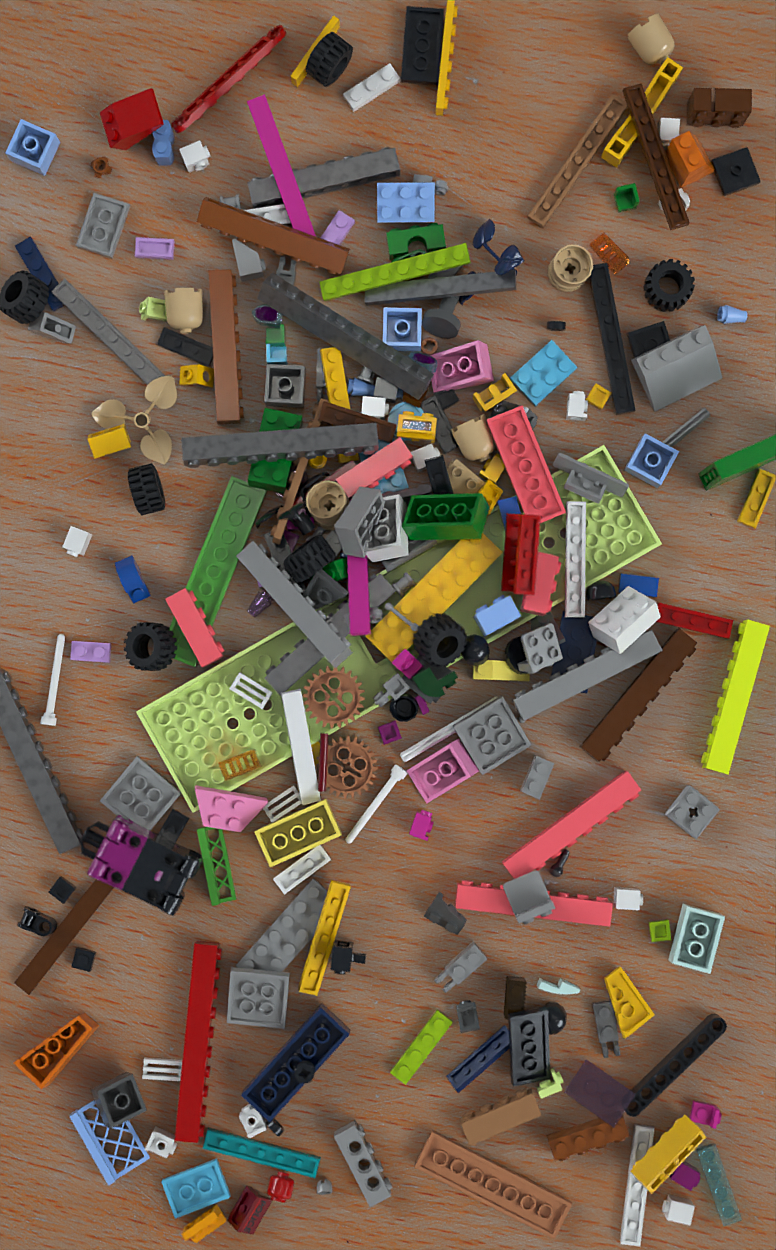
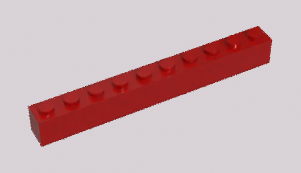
[174,941,222,1143]

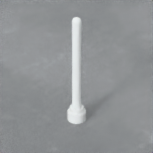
[40,634,65,726]
[345,764,408,844]

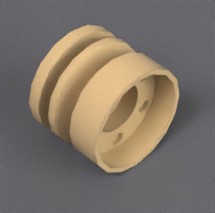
[548,245,593,292]
[306,480,350,531]

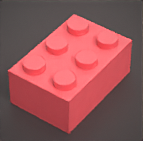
[520,552,561,616]

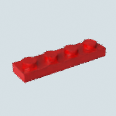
[656,603,734,639]

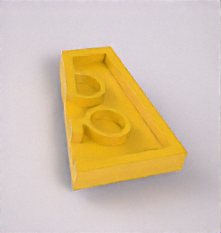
[604,967,655,1039]

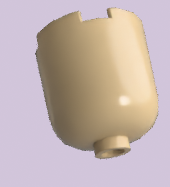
[628,14,674,65]
[164,288,203,334]
[451,414,496,462]

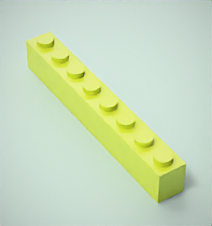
[701,620,770,775]

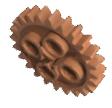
[302,666,365,729]
[315,736,378,799]

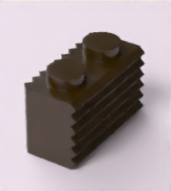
[504,976,527,1020]

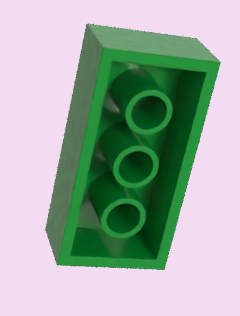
[248,408,303,494]
[402,493,490,540]

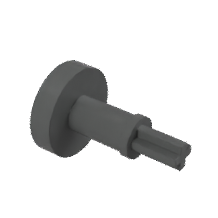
[422,296,461,339]

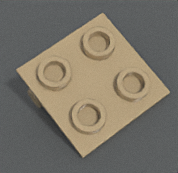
[447,458,485,494]

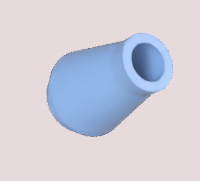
[717,305,747,324]

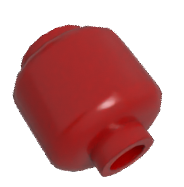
[267,1171,294,1203]

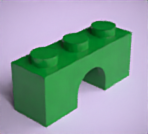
[386,223,446,260]

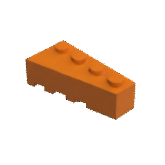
[13,1013,99,1089]

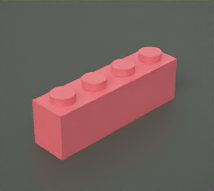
[336,437,413,500]
[165,588,225,668]

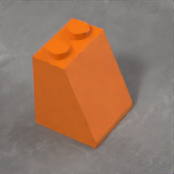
[665,131,715,188]

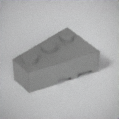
[334,487,385,558]

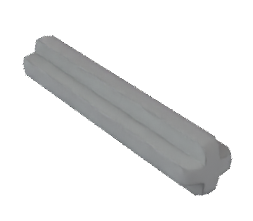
[663,408,710,447]

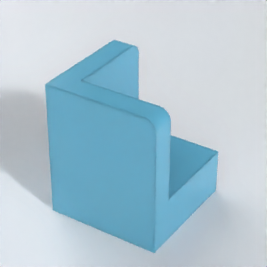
[266,344,287,365]

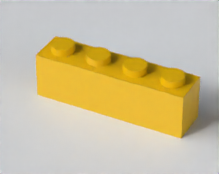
[630,1115,706,1194]

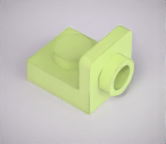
[139,297,167,321]
[536,1068,564,1099]

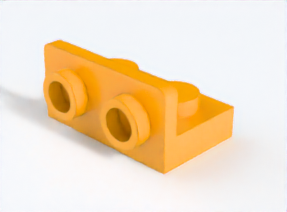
[181,1204,227,1243]

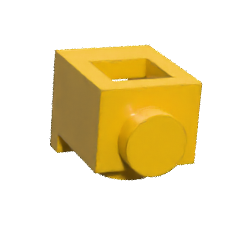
[478,454,505,484]

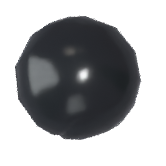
[586,580,617,601]
[460,634,490,666]
[389,693,418,722]
[544,1003,567,1035]

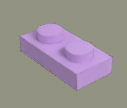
[321,210,355,245]
[70,641,111,663]

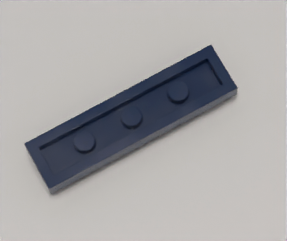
[15,236,65,312]
[446,1025,509,1093]

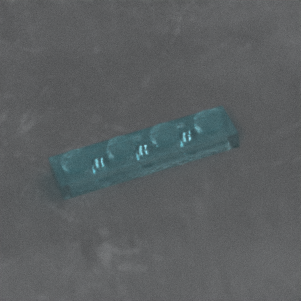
[696,1143,742,1227]

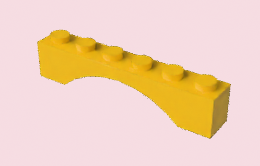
[601,57,683,168]

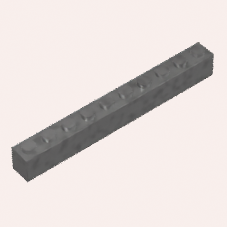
[257,273,434,400]
[181,423,379,468]
[0,669,83,855]

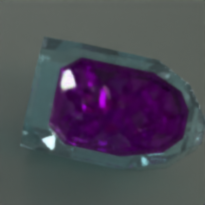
[252,304,283,328]
[408,352,438,373]

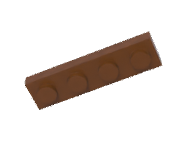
[318,401,397,444]

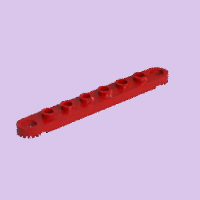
[171,25,286,133]

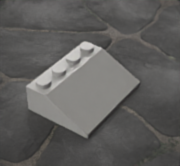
[631,325,723,412]

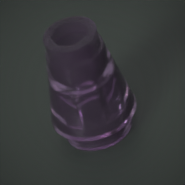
[247,589,274,617]

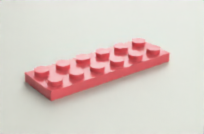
[486,405,566,523]

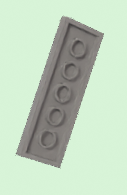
[236,878,328,972]

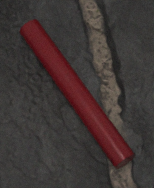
[318,733,328,792]

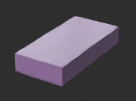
[135,237,174,260]

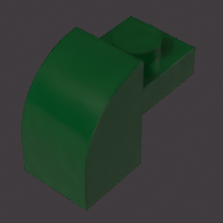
[413,667,458,697]

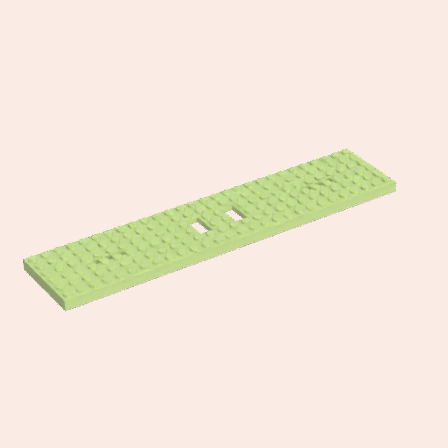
[136,445,662,813]

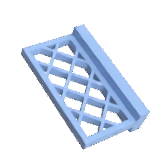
[69,1099,150,1186]

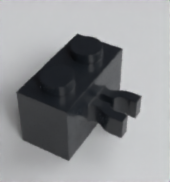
[330,940,366,975]

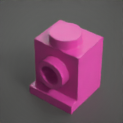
[409,810,434,841]

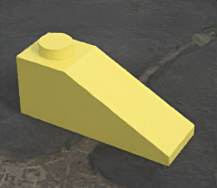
[472,660,530,681]

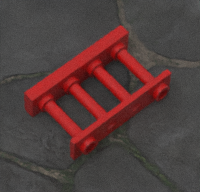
[501,514,541,595]

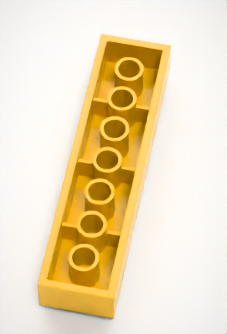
[365,533,503,663]

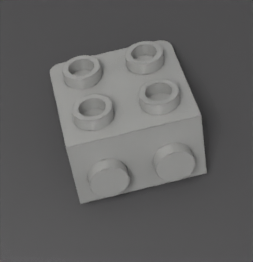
[517,623,563,674]
[503,870,555,925]

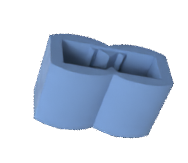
[152,120,174,166]

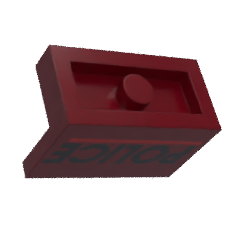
[227,1186,273,1235]

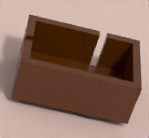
[687,88,752,128]

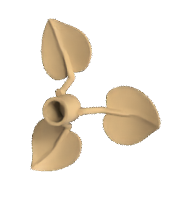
[91,376,177,464]

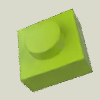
[648,919,671,942]

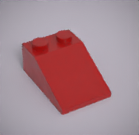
[99,88,164,150]

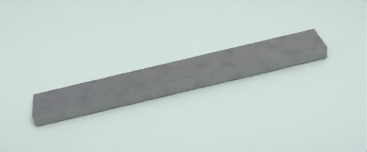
[365,270,516,306]
[52,278,165,385]

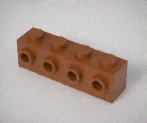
[546,1111,630,1161]

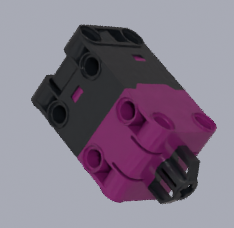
[80,815,203,916]

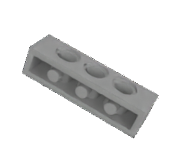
[334,1121,393,1207]

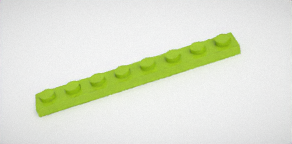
[319,243,471,301]

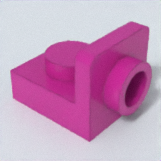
[392,649,423,679]
[689,1100,721,1129]

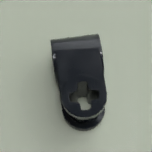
[17,906,57,937]

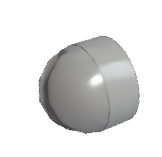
[317,1179,333,1195]

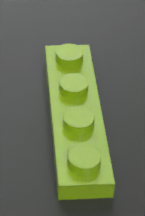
[390,1009,453,1085]

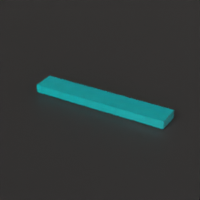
[202,1128,321,1178]

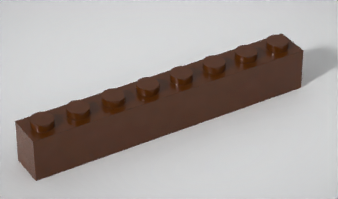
[579,628,697,762]

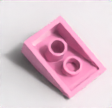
[427,340,494,393]
[407,739,479,804]

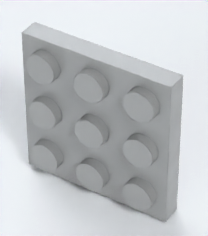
[452,696,531,775]
[100,756,181,831]
[227,967,290,1029]

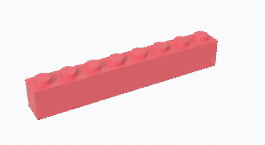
[501,771,641,879]
[455,880,613,927]

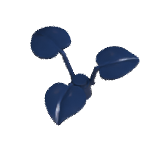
[459,219,524,306]

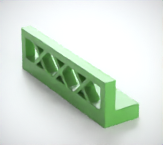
[197,827,237,906]

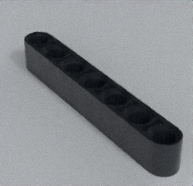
[621,1014,727,1117]

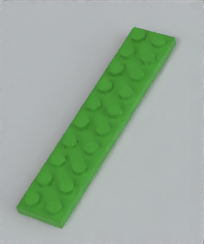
[169,476,267,667]

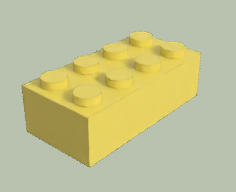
[254,798,342,867]

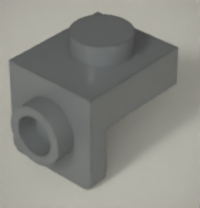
[456,1000,480,1033]

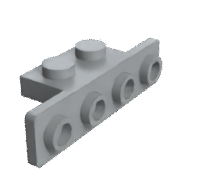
[553,453,629,504]

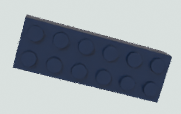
[241,1003,350,1122]

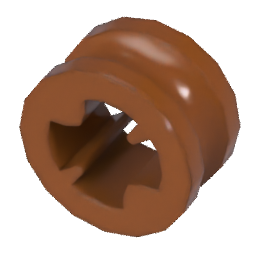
[421,337,438,356]

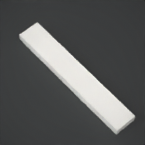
[565,501,586,618]
[281,689,321,805]
[620,1124,655,1247]

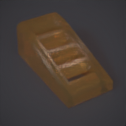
[589,233,629,275]
[218,749,262,781]

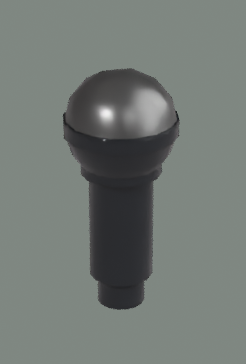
[550,849,570,877]

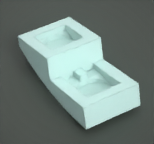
[537,978,580,994]

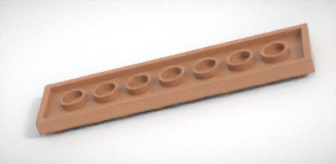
[414,1130,572,1240]

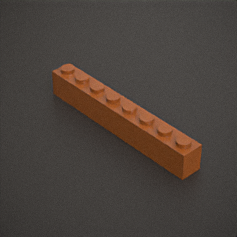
[197,197,350,275]
[208,269,244,425]

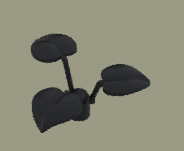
[256,472,330,535]

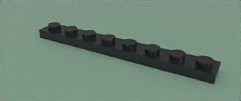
[589,263,636,415]

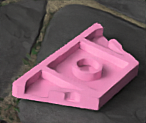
[194,785,268,832]

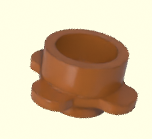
[90,156,112,178]

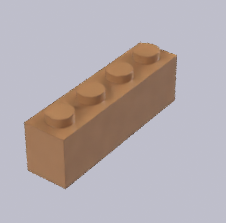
[460,1088,542,1146]

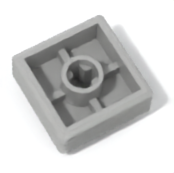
[665,785,720,839]

